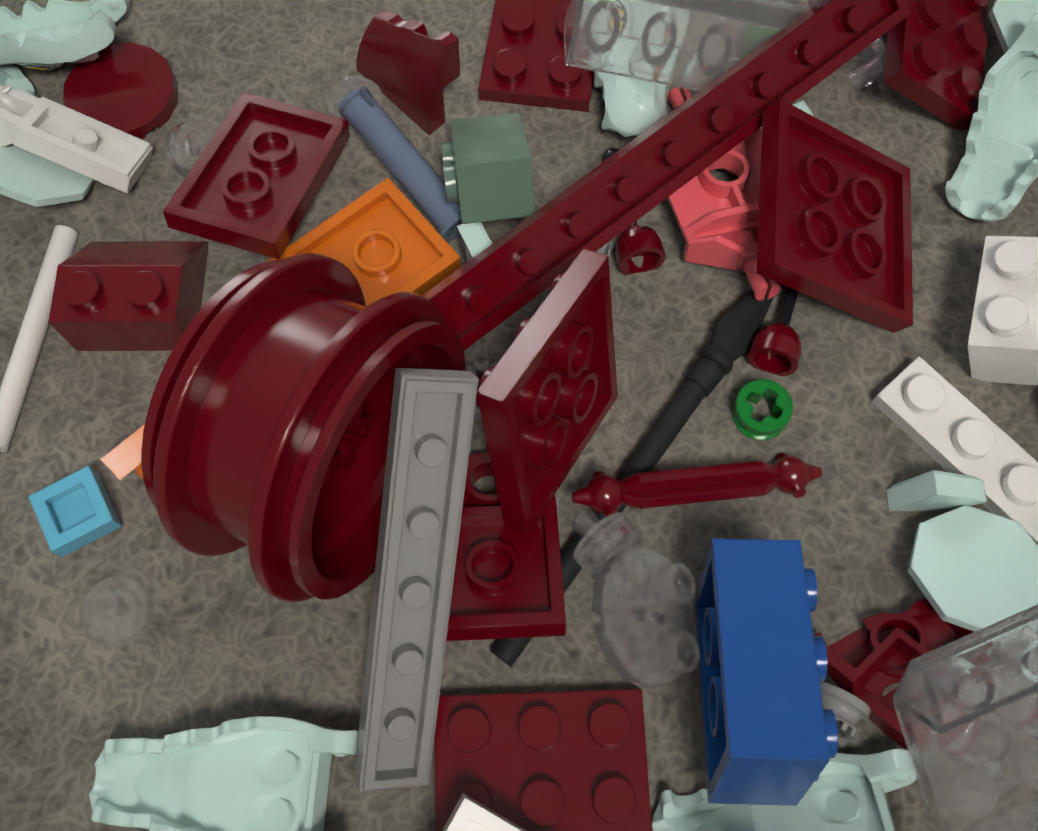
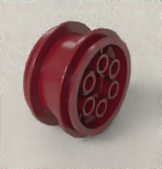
[141,253,466,602]

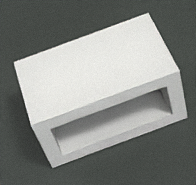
[967,236,1038,386]

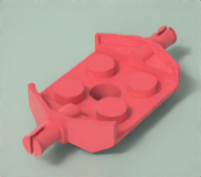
[667,85,781,301]

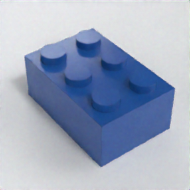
[695,538,838,806]

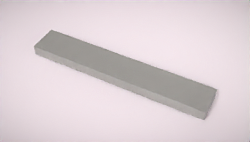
[354,368,479,792]

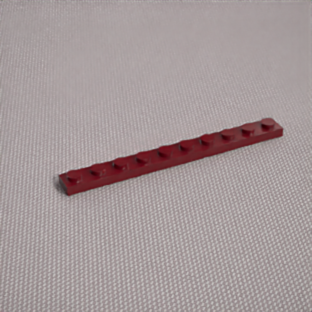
[422,0,912,351]

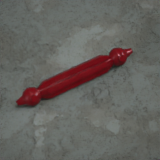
[571,453,822,518]

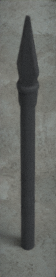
[490,282,780,667]

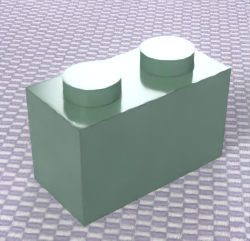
[441,112,535,224]

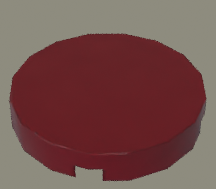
[63,42,178,139]

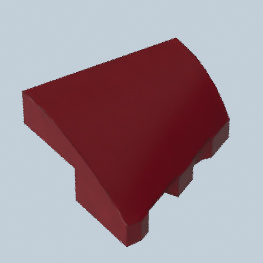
[356,10,460,135]
[813,598,1002,753]

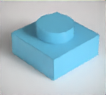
[28,465,122,558]

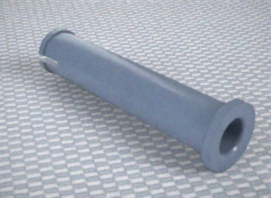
[338,87,462,244]

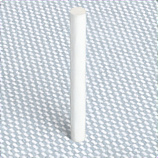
[0,225,79,452]

